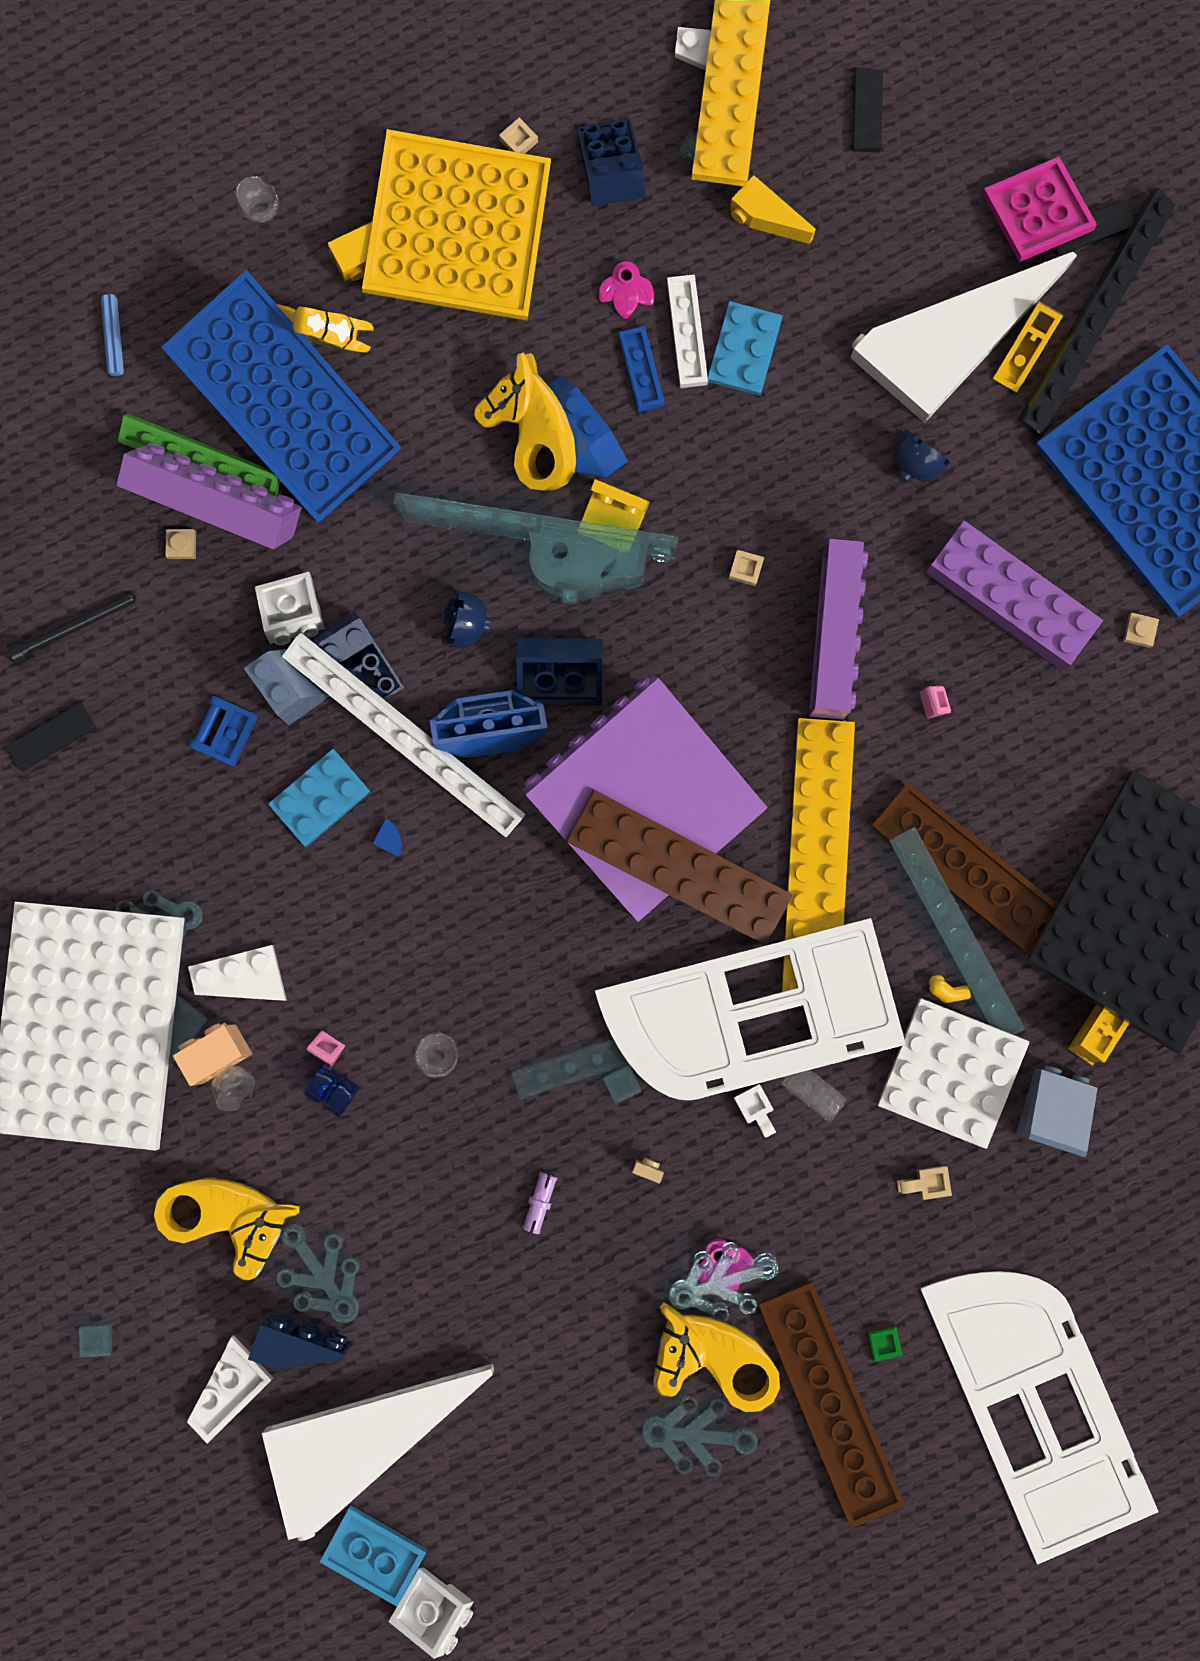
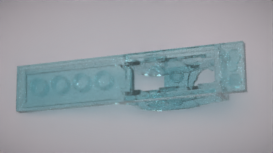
[393,492,678,604]

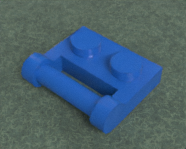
[188,695,258,767]

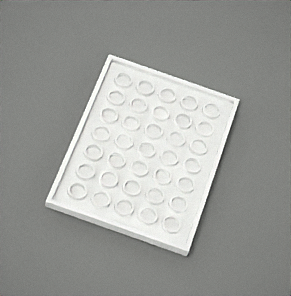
[0,902,185,1150]

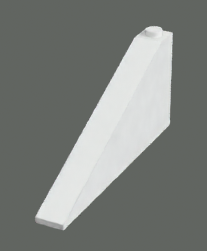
[850,252,1077,423]
[262,1364,494,1541]

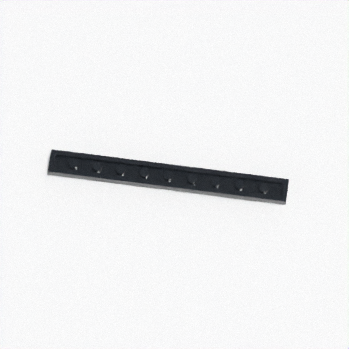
[1018,188,1176,436]

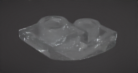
[781,1070,847,1123]

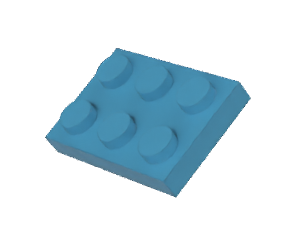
[708,301,783,396]
[269,749,371,847]
[320,1505,427,1606]

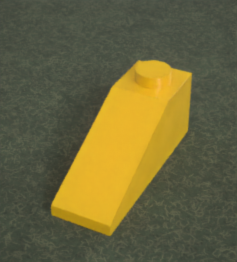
[730,175,816,244]
[328,208,405,281]
[993,301,1063,392]

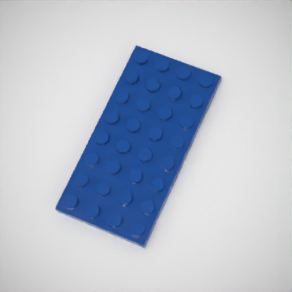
[161,270,402,523]

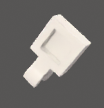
[734,1084,776,1137]

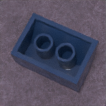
[516,638,603,705]

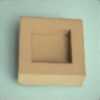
[499,118,538,154]
[166,529,196,559]
[729,550,764,586]
[1123,613,1159,648]
[632,1157,664,1184]

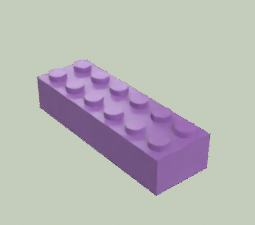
[116,443,302,549]
[926,521,1103,671]
[809,539,868,720]

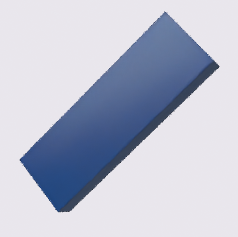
[618,326,665,413]

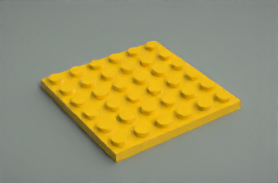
[362,129,551,320]

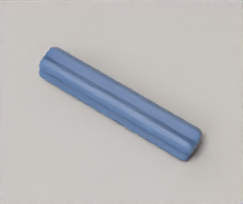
[101,294,124,376]

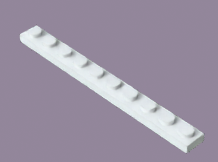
[282,633,525,837]

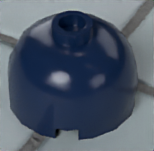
[893,429,950,482]
[442,590,490,648]

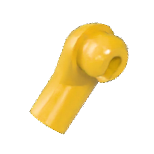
[929,975,971,1003]

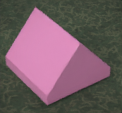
[919,686,951,719]
[307,1030,345,1067]

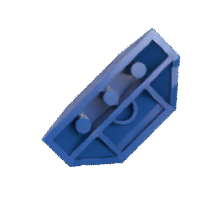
[548,375,628,478]
[430,690,548,758]

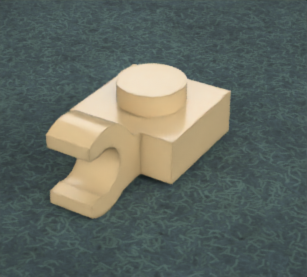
[897,1165,952,1200]

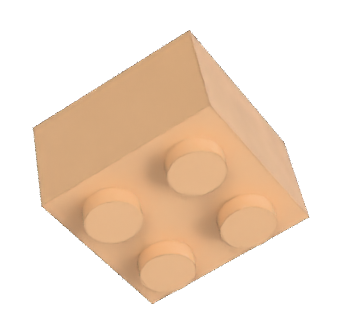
[173,1023,252,1086]

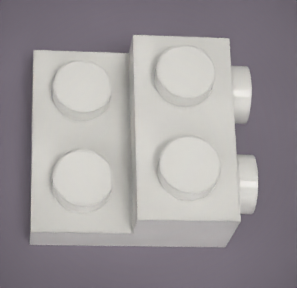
[255,572,325,645]
[389,1567,474,1658]

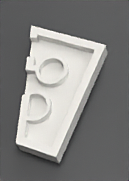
[675,27,711,70]
[188,945,287,1001]
[187,1335,273,1443]

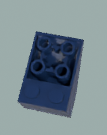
[577,119,646,206]
[310,611,404,718]
[248,1313,353,1370]

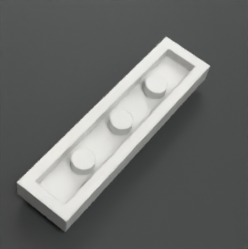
[667,275,708,388]

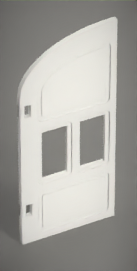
[595,918,906,1100]
[920,1271,1158,1564]

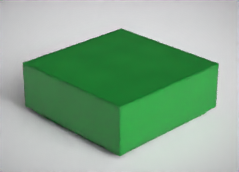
[867,1326,903,1362]

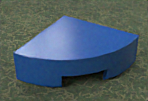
[373,819,402,857]

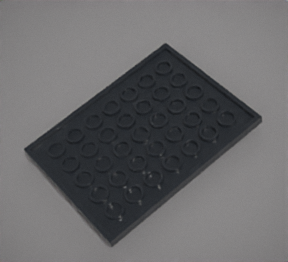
[1026,770,1200,1054]

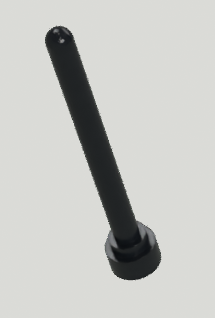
[7,593,136,665]

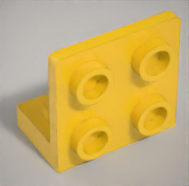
[578,479,650,554]

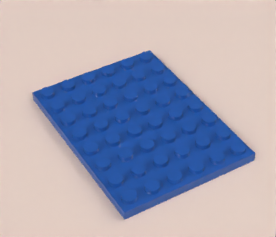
[1035,344,1200,619]

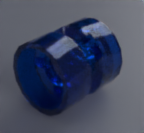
[305,1064,360,1118]

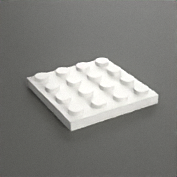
[877,998,1029,1149]

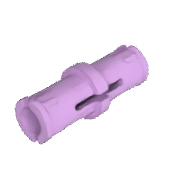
[522,1172,557,1234]

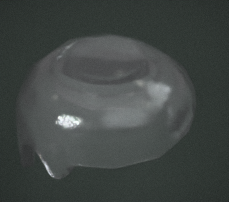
[235,176,280,223]
[414,1032,459,1078]
[211,1066,256,1111]

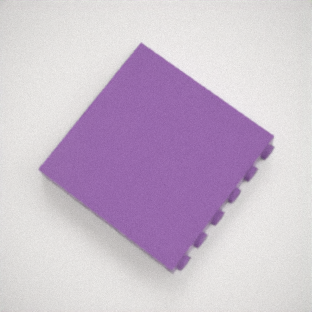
[522,676,768,922]

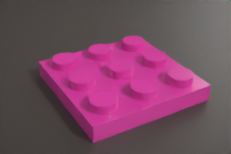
[983,157,1097,262]

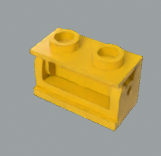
[1068,1005,1129,1066]

